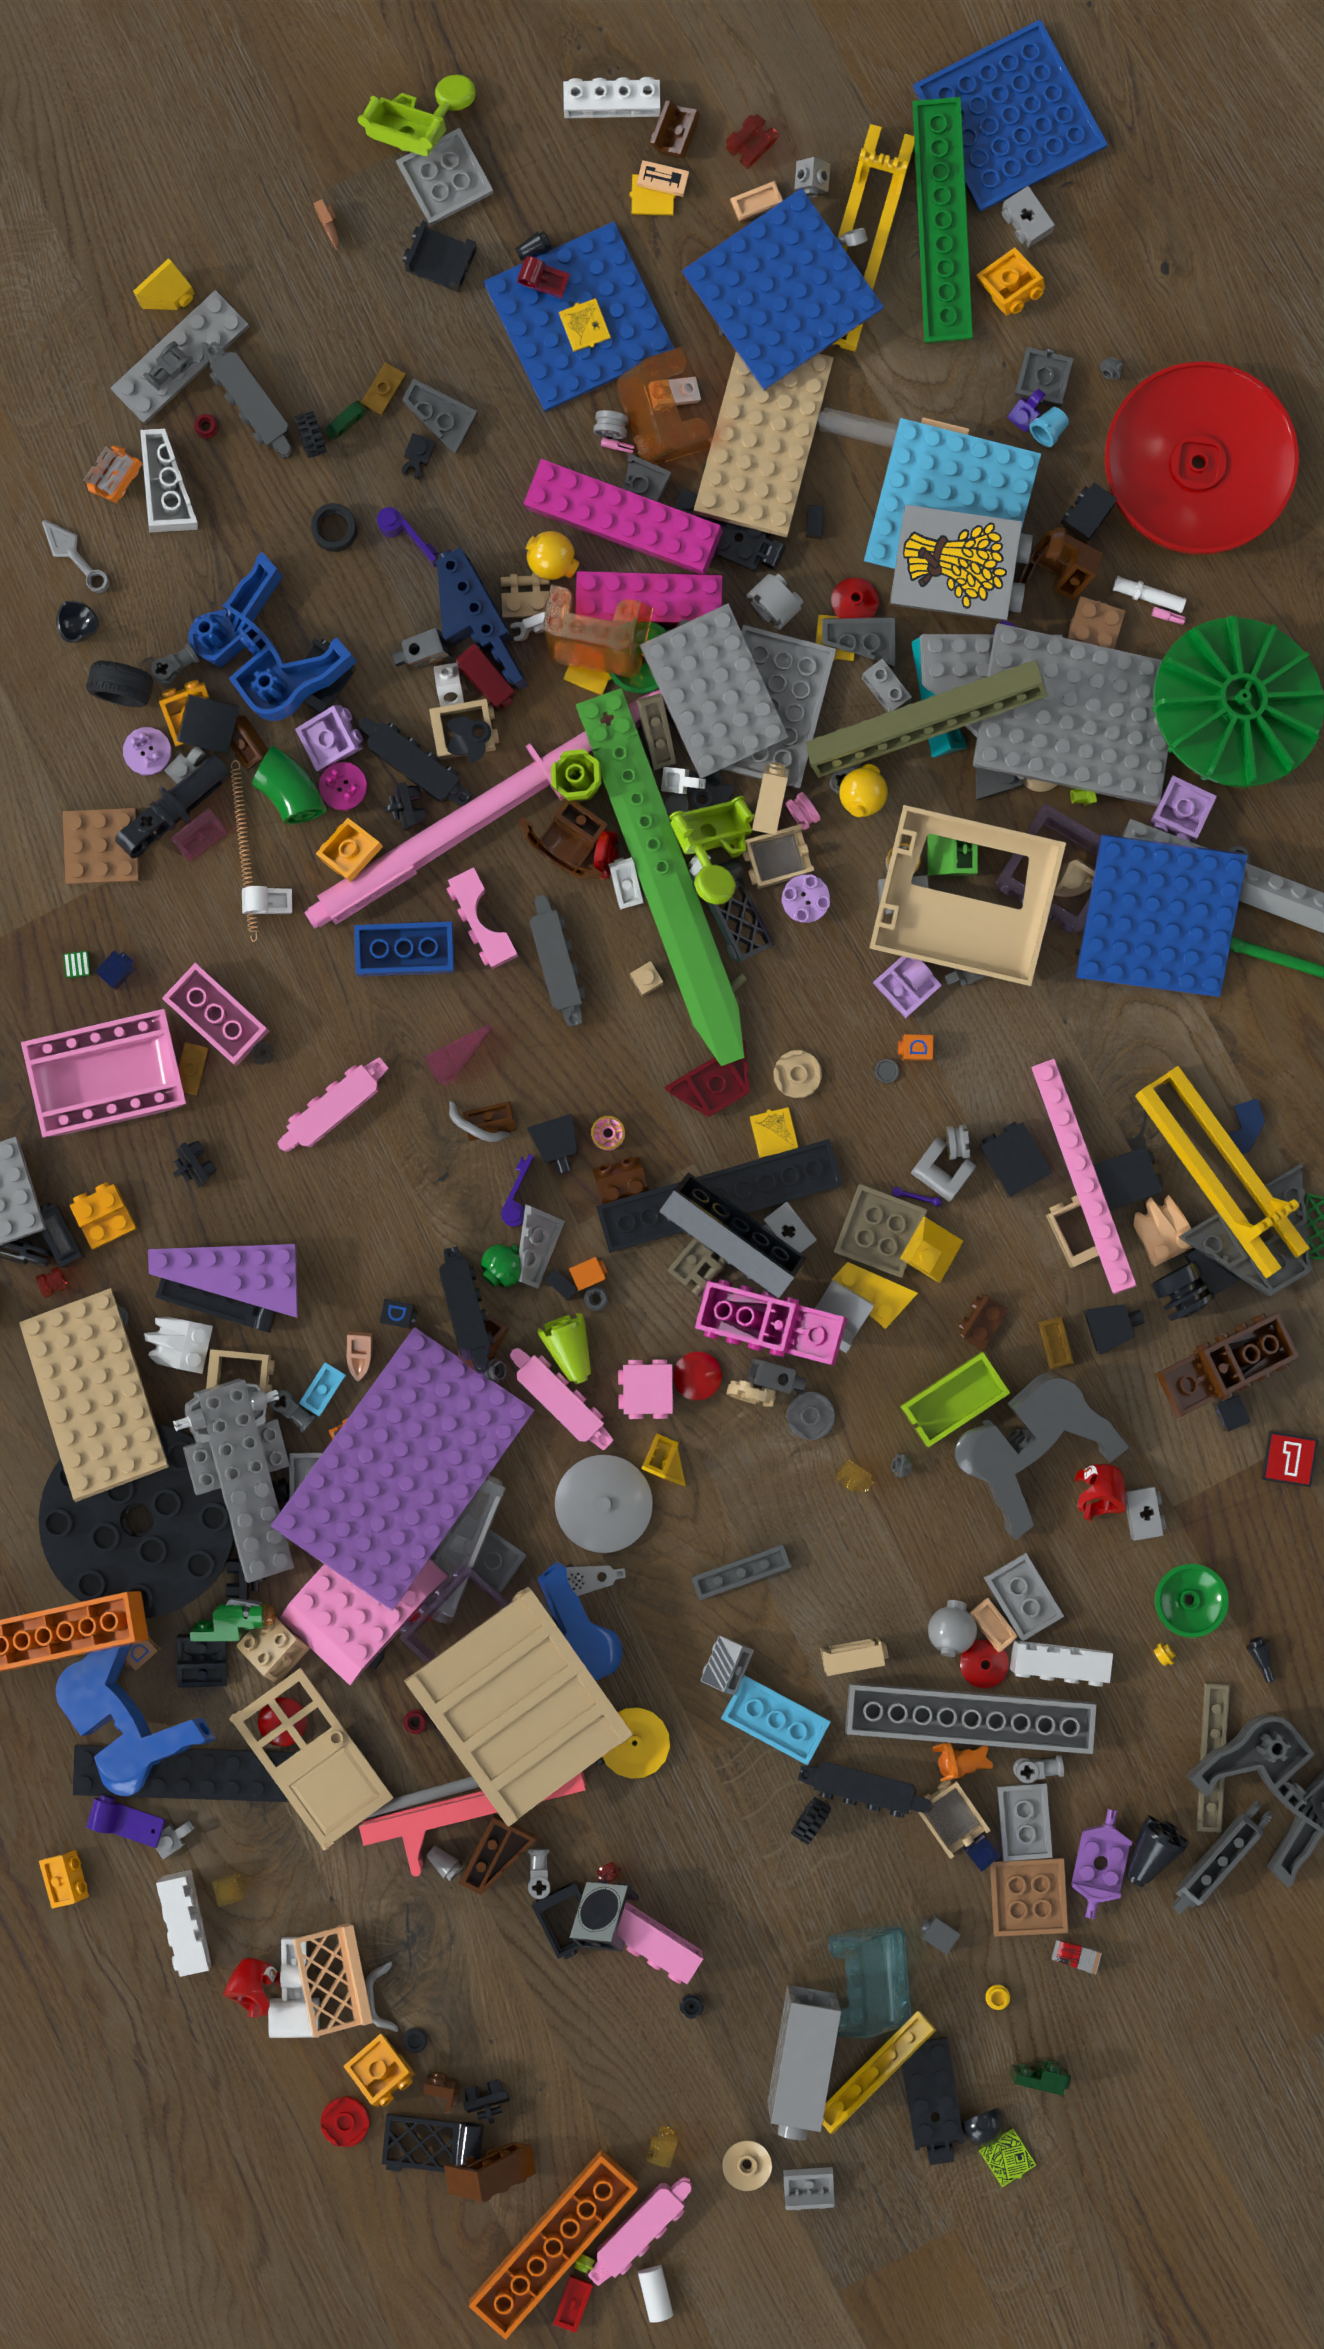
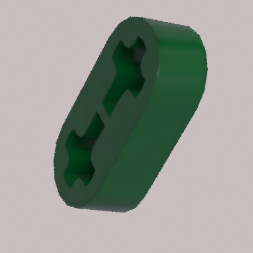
[325,400,367,440]

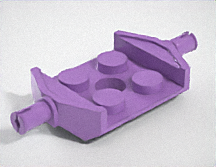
[1071,1809,1132,1919]

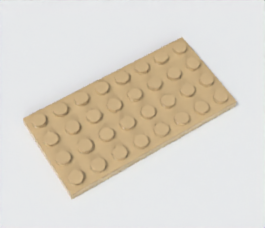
[693,352,834,537]
[19,1288,169,1502]

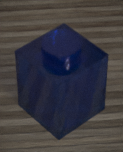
[95,950,135,990]
[963,1833,1001,1872]

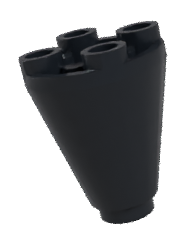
[1127,1815,1189,1887]

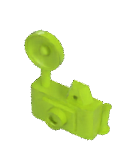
[358,74,476,156]
[669,796,755,904]

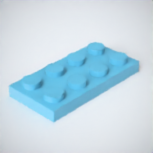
[721,1675,831,1765]

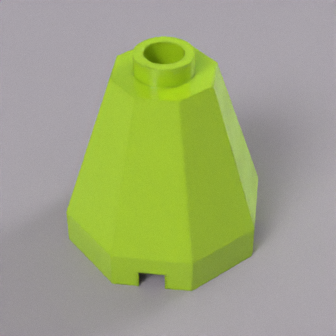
[551,749,601,801]

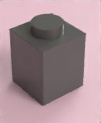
[920,1914,961,1955]

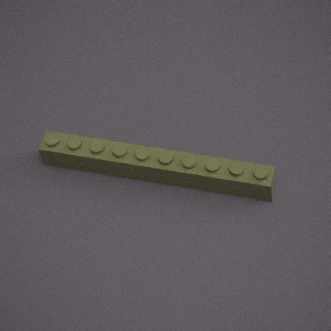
[806,660,1048,778]

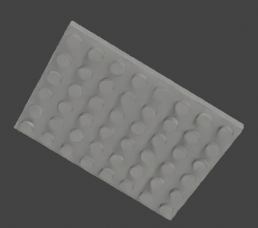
[973,623,1169,806]

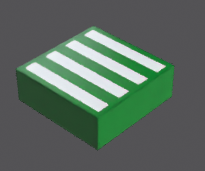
[63,951,91,979]

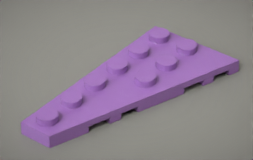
[148,1244,298,1318]

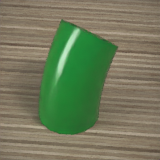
[251,745,327,825]

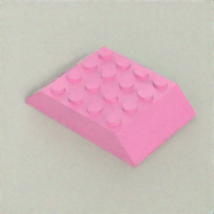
[21,1009,186,1138]
[279,1559,449,1685]

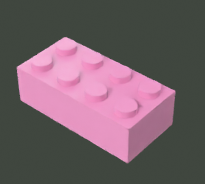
[162,963,270,1066]
[616,1901,703,1984]

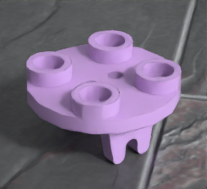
[123,727,172,776]
[782,874,830,923]

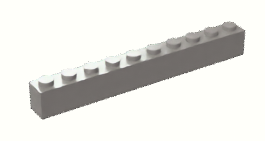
[1122,819,1324,933]

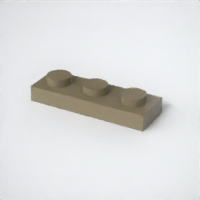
[637,693,676,770]

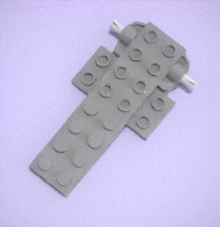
[173,1379,294,1583]

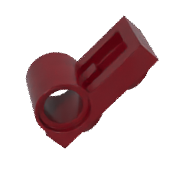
[517,256,570,299]

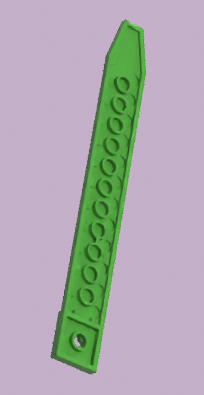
[576,688,744,1066]

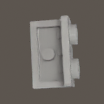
[783,2167,835,2210]

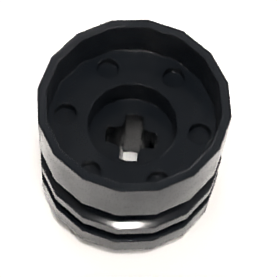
[1150,1260,1215,1321]

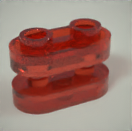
[726,114,780,169]

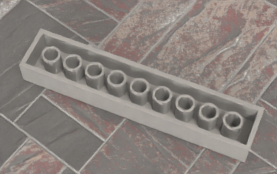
[845,1682,1096,1754]

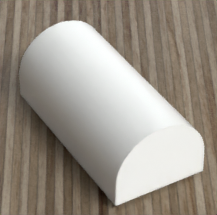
[638,2265,673,2322]

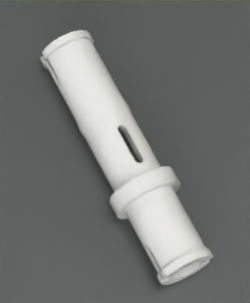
[1113,576,1186,613]

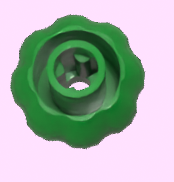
[481,1244,521,1288]

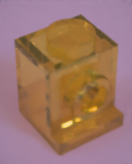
[834,1459,874,1494]
[646,2126,678,2169]

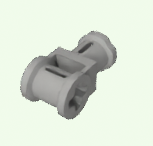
[1013,1755,1064,1783]
[527,1848,550,1899]

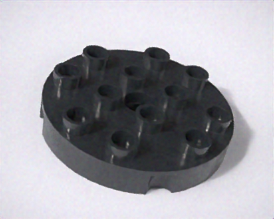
[39,1422,235,1618]

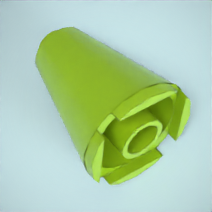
[537,1313,591,1384]

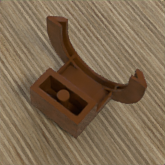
[1017,527,1103,600]
[519,799,608,879]

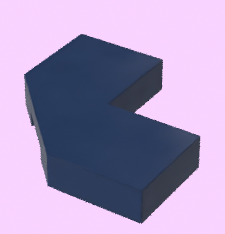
[1227,1098,1265,1154]

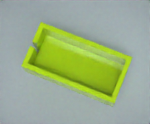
[900,1352,1010,1447]

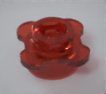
[596,1862,621,1883]

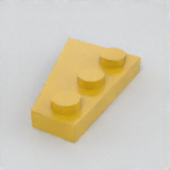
[831,1262,918,1329]

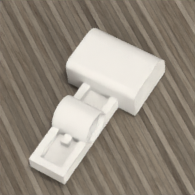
[268,1937,320,2038]

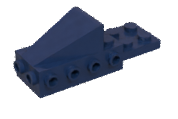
[435,547,529,690]

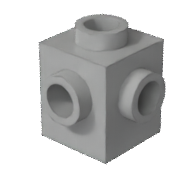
[794,157,830,198]

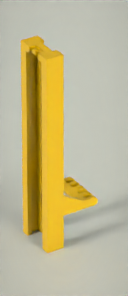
[832,124,915,352]
[1135,1066,1310,1279]

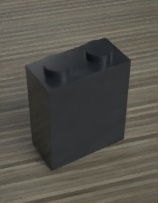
[979,1121,1052,1198]
[1094,1146,1164,1211]

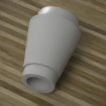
[426,1845,463,1881]

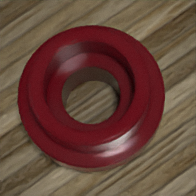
[194,414,218,439]
[403,1709,428,1734]

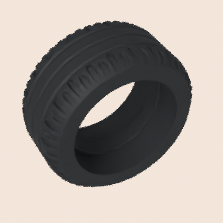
[86,660,153,707]

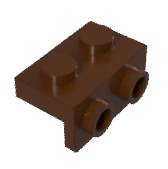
[651,99,700,158]
[593,1157,649,1204]
[423,2072,460,2114]

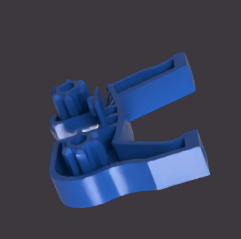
[188,552,357,721]
[537,1562,622,1681]
[56,1630,216,1796]

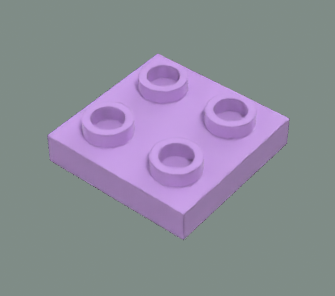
[873,956,942,1019]

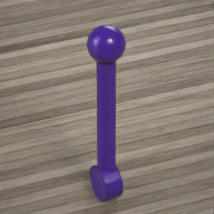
[892,1187,942,1206]

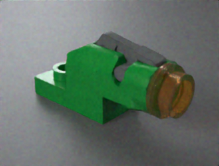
[190,1598,276,1641]

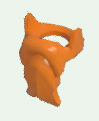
[932,1742,993,1782]

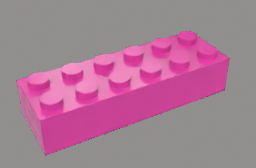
[576,571,722,628]

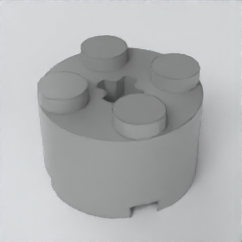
[747,574,803,630]

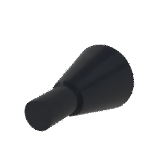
[1246,1637,1275,1683]

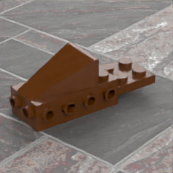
[1156,1313,1299,1418]

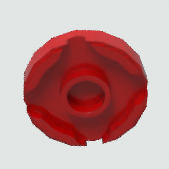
[594,830,619,880]
[321,2096,370,2147]

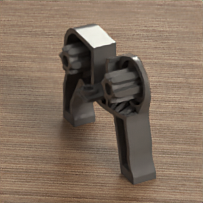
[955,1372,1129,1541]
[1185,1714,1324,1888]

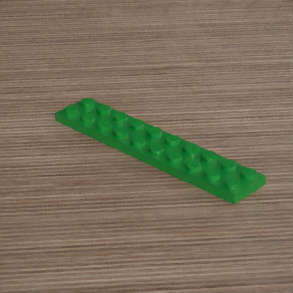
[912,97,973,344]

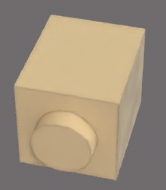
[630,961,663,997]

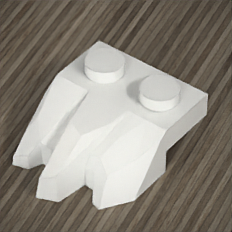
[144,1317,213,1374]

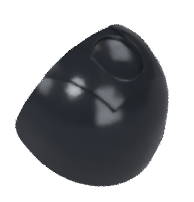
[56,600,99,643]
[961,2108,1004,2147]

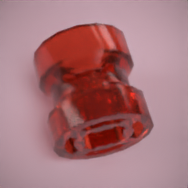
[36,1266,68,1298]

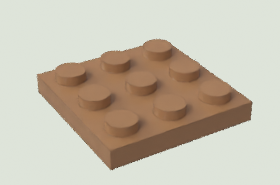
[63,808,139,885]
[990,1857,1068,1937]

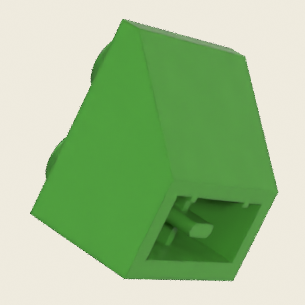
[927,834,978,876]

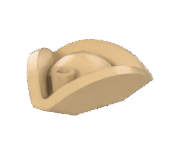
[1054,858,1095,897]

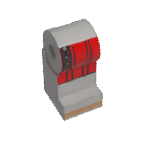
[1051,1940,1102,1975]

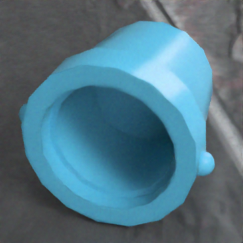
[1029,407,1069,447]

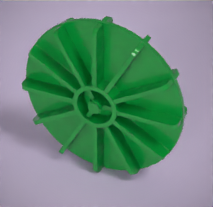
[1152,615,1324,789]

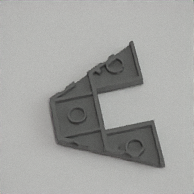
[1178,1163,1311,1296]

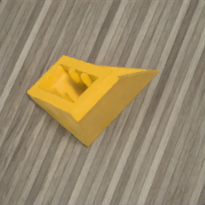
[641,1433,686,1487]

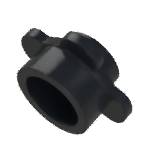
[272,1478,290,1503]

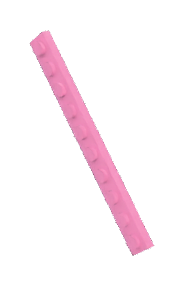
[1031,1059,1137,1294]

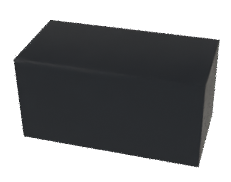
[805,505,824,539]
[545,1269,578,1300]

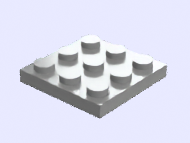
[396,128,493,226]

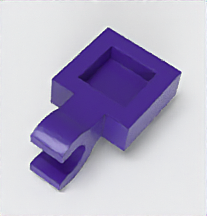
[1007,388,1046,433]

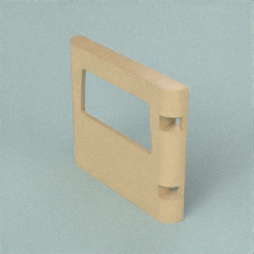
[869,805,1066,986]

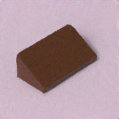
[230,715,268,770]
[463,1101,516,1141]

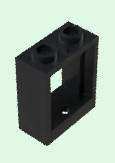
[532,1880,583,1959]

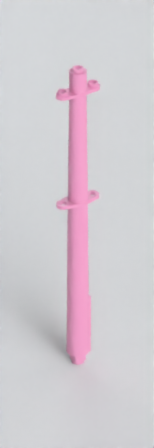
[304,689,668,929]

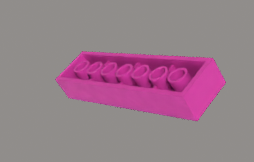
[523,459,723,575]

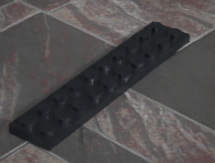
[596,1139,843,1253]
[72,1745,297,1802]

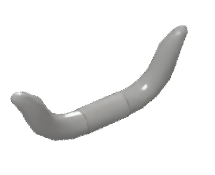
[449,1101,510,1142]
[365,1962,399,2032]

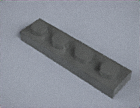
[691,1544,791,1601]

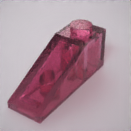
[424,1024,492,1086]

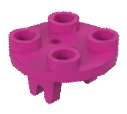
[319,762,368,811]

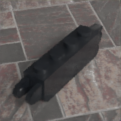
[358,717,472,807]
[439,1246,494,1374]
[798,1762,933,1818]

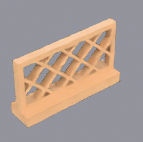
[293,1923,373,2037]

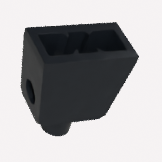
[527,1114,578,1174]
[1083,1304,1145,1355]

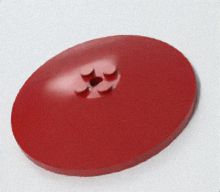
[1104,361,1299,555]

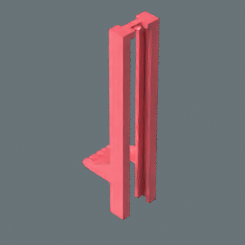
[359,1771,586,1877]

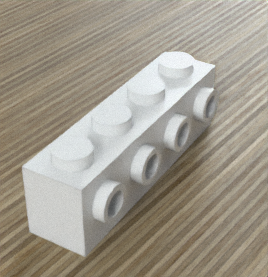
[563,77,660,118]

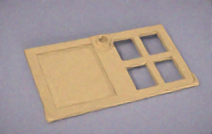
[229,1668,394,1851]

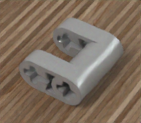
[910,1136,977,1202]

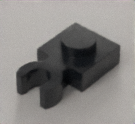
[402,433,436,480]

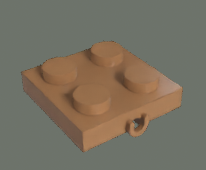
[1066,596,1125,649]

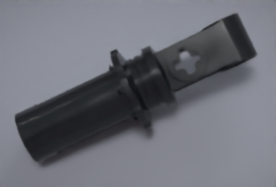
[115,754,232,859]

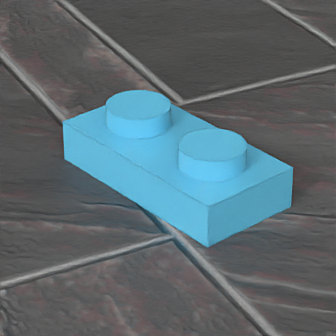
[299,1362,346,1417]

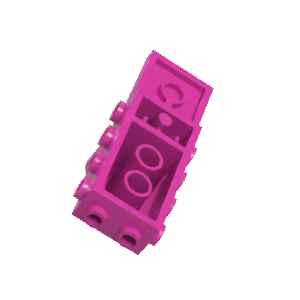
[695,1279,848,1366]

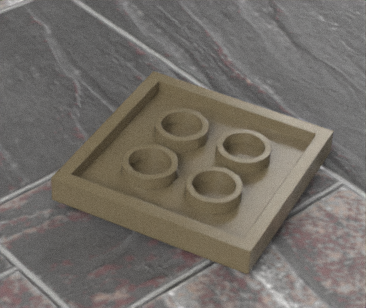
[833,1184,927,1278]

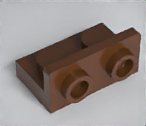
[957,1294,1009,1351]

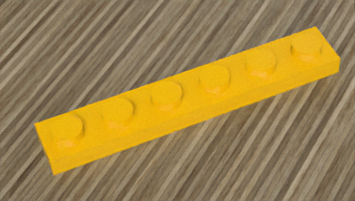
[822,2011,936,2134]

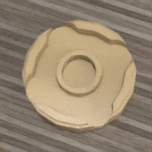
[773,1050,822,1099]

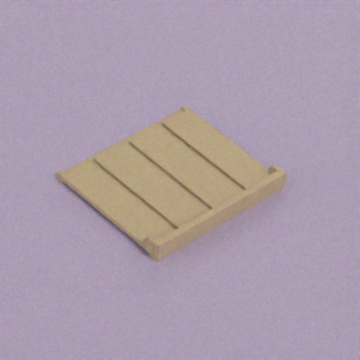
[404,1587,633,1827]

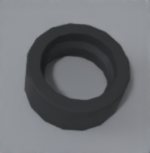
[310,503,357,552]

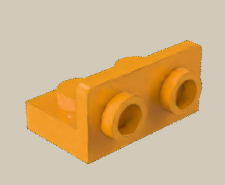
[39,1850,89,1908]

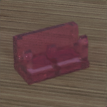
[171,808,228,862]

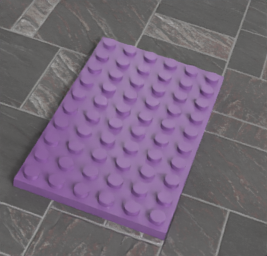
[271,1327,534,1611]

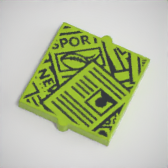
[978,2127,1036,2187]

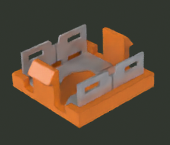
[83,446,143,503]

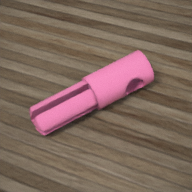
[601,437,635,454]
[1151,607,1186,625]

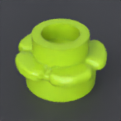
[574,2254,595,2274]

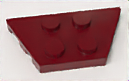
[664,1040,750,1118]

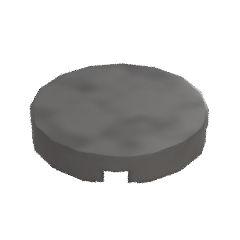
[786,1391,835,1440]

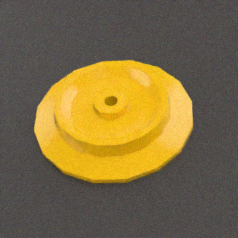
[602,1707,670,1779]

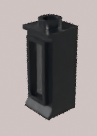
[40,1203,85,1268]

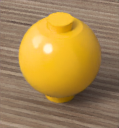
[525,531,579,580]
[839,764,888,817]

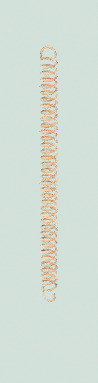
[231,760,259,942]

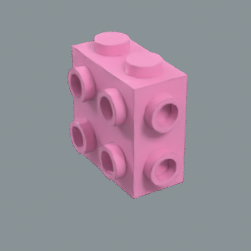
[618,1360,673,1419]

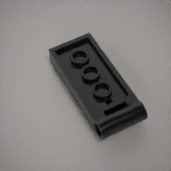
[155,1278,277,1333]

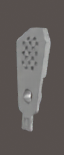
[565,1566,626,1596]

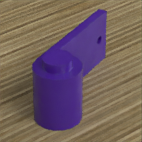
[377,507,439,567]
[501,1154,534,1227]
[86,1794,166,1848]

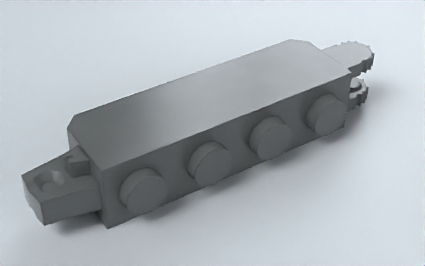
[203,342,292,459]
[530,895,586,1027]
[1171,1800,1273,1914]

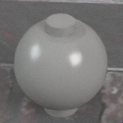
[928,1600,977,1657]

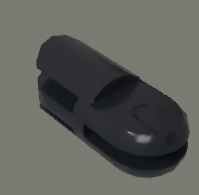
[0,1239,52,1267]

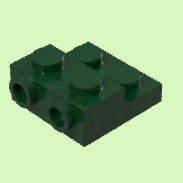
[1010,2059,1071,2096]

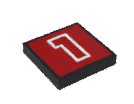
[1261,1431,1318,1487]

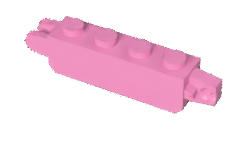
[277,1057,389,1152]
[510,1348,613,1450]
[588,2176,692,2286]

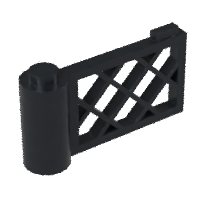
[693,859,775,963]
[381,2113,484,2172]

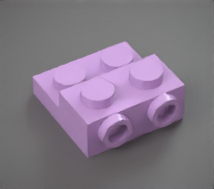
[295,705,363,772]
[1150,776,1217,843]

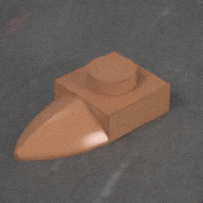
[313,199,338,250]
[346,1331,373,1381]

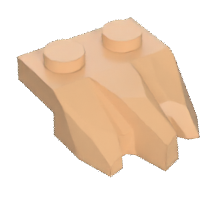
[1133,1195,1193,1266]

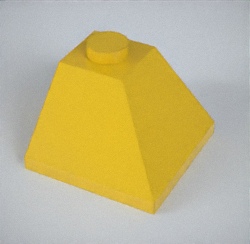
[133,258,195,310]
[900,1217,963,1283]

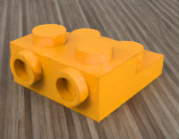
[976,247,1045,316]
[158,680,210,746]
[316,818,383,882]
[69,1182,137,1250]
[343,2034,415,2107]

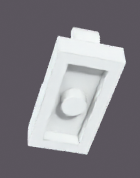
[608,857,643,909]

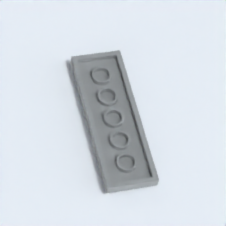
[111,290,249,425]

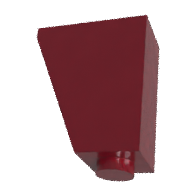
[456,644,515,711]

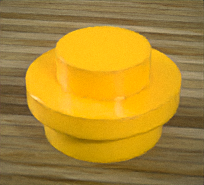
[1154,1642,1176,1666]
[985,1984,1010,2010]

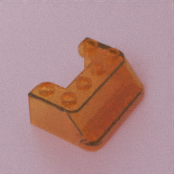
[617,347,712,465]
[543,585,653,677]

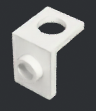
[434,663,464,707]

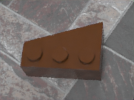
[459,1814,537,1895]
[444,2142,536,2203]

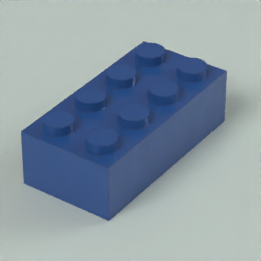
[354,922,455,977]

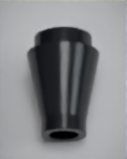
[515,231,553,261]

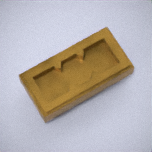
[361,362,406,417]
[178,1042,210,1096]
[1037,1316,1074,1370]

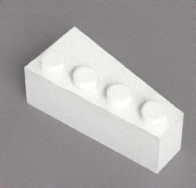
[140,429,198,533]
[1010,1640,1113,1686]
[156,1870,212,1977]

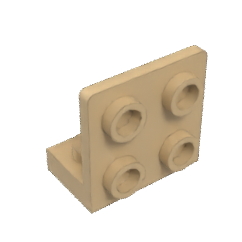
[237,1610,310,1684]

